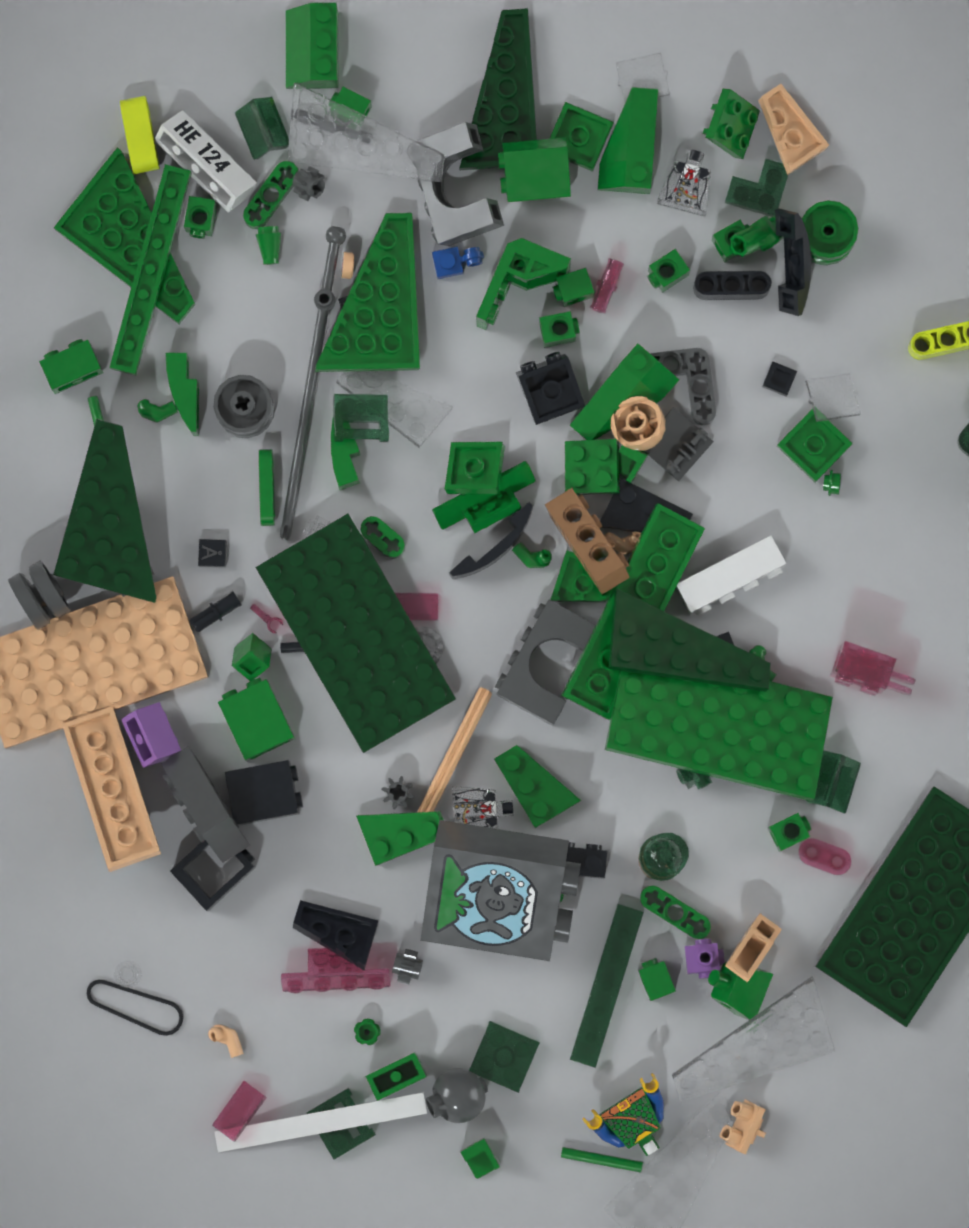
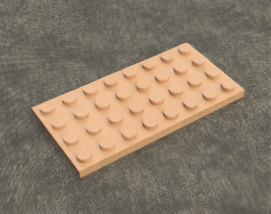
[0,576,208,749]

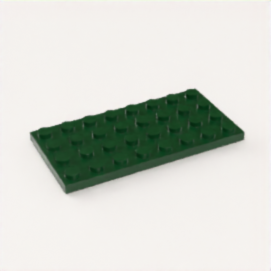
[255,513,456,753]
[815,786,969,1027]

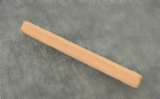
[417,687,492,812]

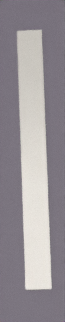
[214,1093,427,1153]

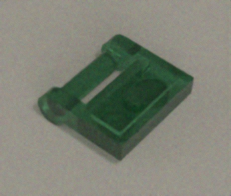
[333,394,389,442]
[307,1088,376,1160]

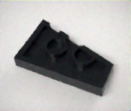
[600,478,693,532]
[293,900,378,971]

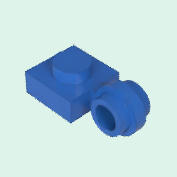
[432,246,484,279]

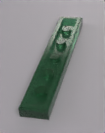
[570,904,644,1068]

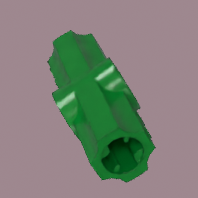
[730,216,784,257]

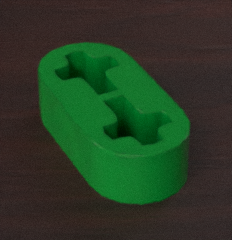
[360,516,405,559]

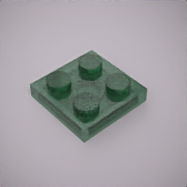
[469,1021,540,1093]

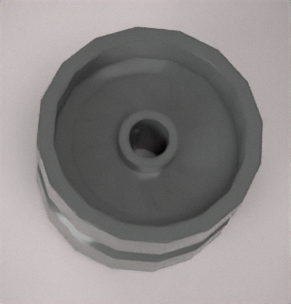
[213,375,275,438]
[8,560,71,630]

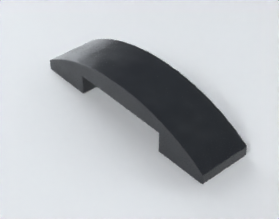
[775,208,811,316]
[449,502,533,579]

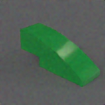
[165,353,199,436]
[331,402,361,491]

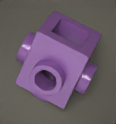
[685,939,725,979]

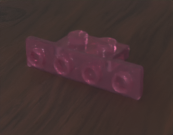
[281,948,391,993]

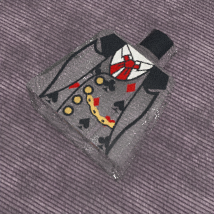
[657,150,711,217]
[452,786,514,829]

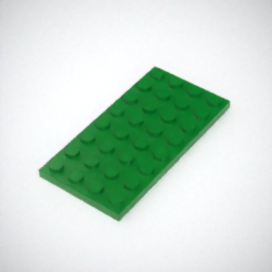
[604,671,833,801]

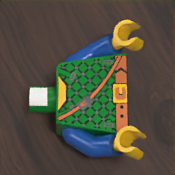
[582,1073,664,1156]

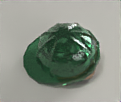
[638,833,689,881]

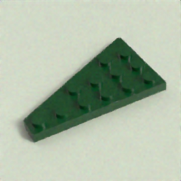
[53,418,157,603]

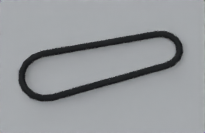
[86,979,183,1036]

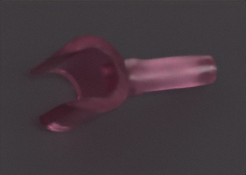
[250,604,283,633]

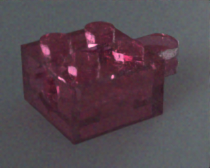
[830,641,916,696]

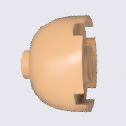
[611,396,666,451]

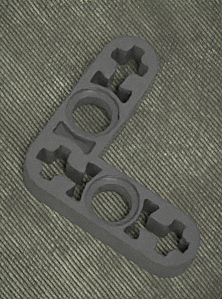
[650,348,716,426]

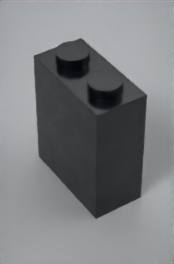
[225,760,303,826]

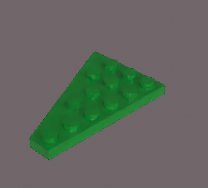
[53,147,195,325]
[315,213,420,372]

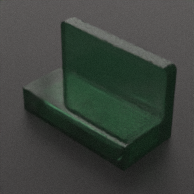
[235,97,291,160]
[806,750,861,814]

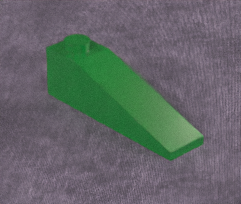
[597,87,658,194]
[570,343,680,440]

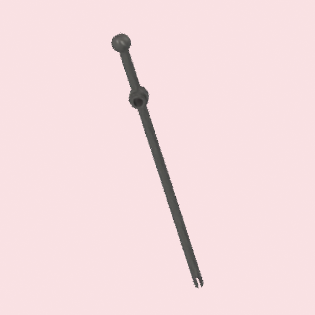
[280,226,346,540]

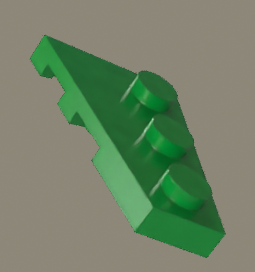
[494,745,581,828]

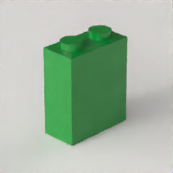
[498,137,571,202]
[218,678,295,762]

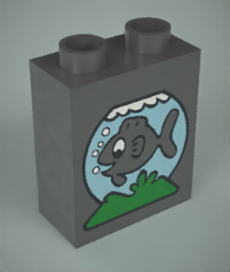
[420,820,581,961]

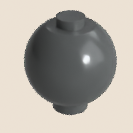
[426,1068,488,1123]

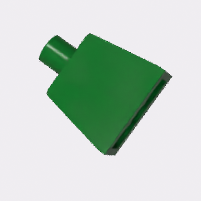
[708,962,773,1022]

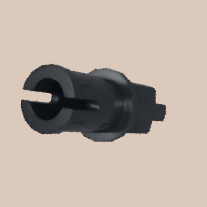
[190,591,242,632]

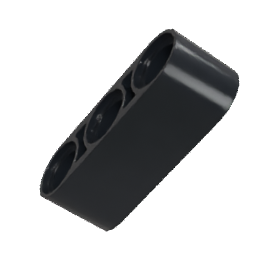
[693,271,772,300]

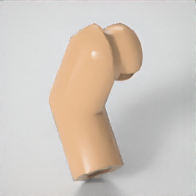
[609,532,641,554]
[208,1024,244,1058]

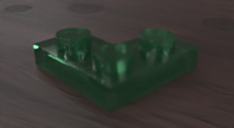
[725,159,788,217]

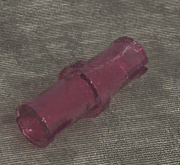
[590,258,624,314]

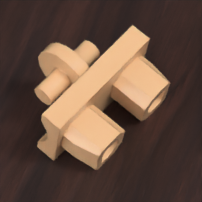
[719,1099,766,1154]

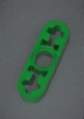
[243,161,298,229]
[259,449,275,526]
[640,886,711,939]

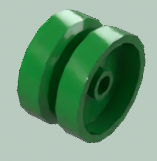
[802,200,859,266]

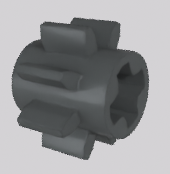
[293,166,325,201]
[381,776,415,810]
[392,949,423,984]

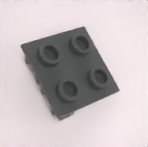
[646,407,714,481]

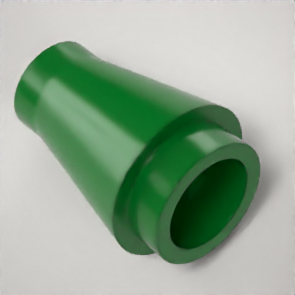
[255,226,282,265]

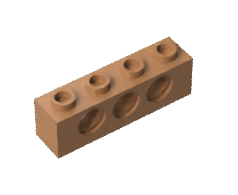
[544,488,629,594]

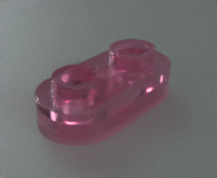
[798,839,851,875]

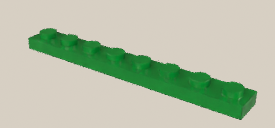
[109,164,192,376]

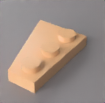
[758,84,829,175]

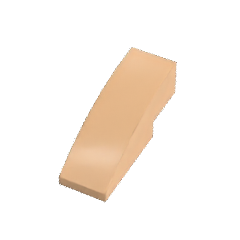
[725,913,782,982]

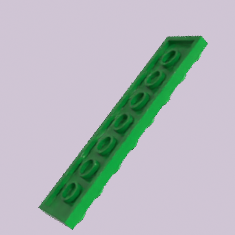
[561,503,705,720]

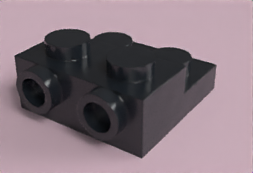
[516,352,585,425]

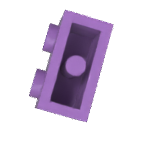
[121,702,181,768]

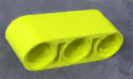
[120,95,160,174]
[908,321,969,360]

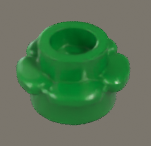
[823,470,841,496]
[354,1018,381,1045]

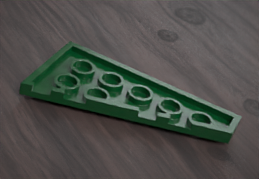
[609,589,771,692]

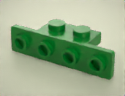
[432,461,536,534]

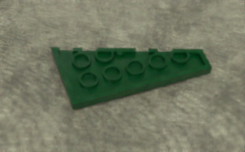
[459,8,537,171]

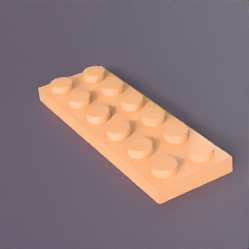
[62,706,161,872]

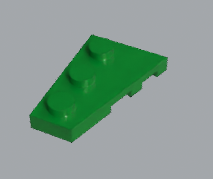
[550,550,615,602]
[356,811,443,866]

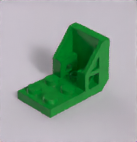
[476,238,571,330]

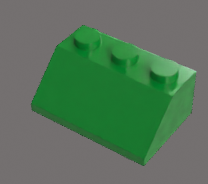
[286,3,339,89]

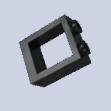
[170,840,256,911]

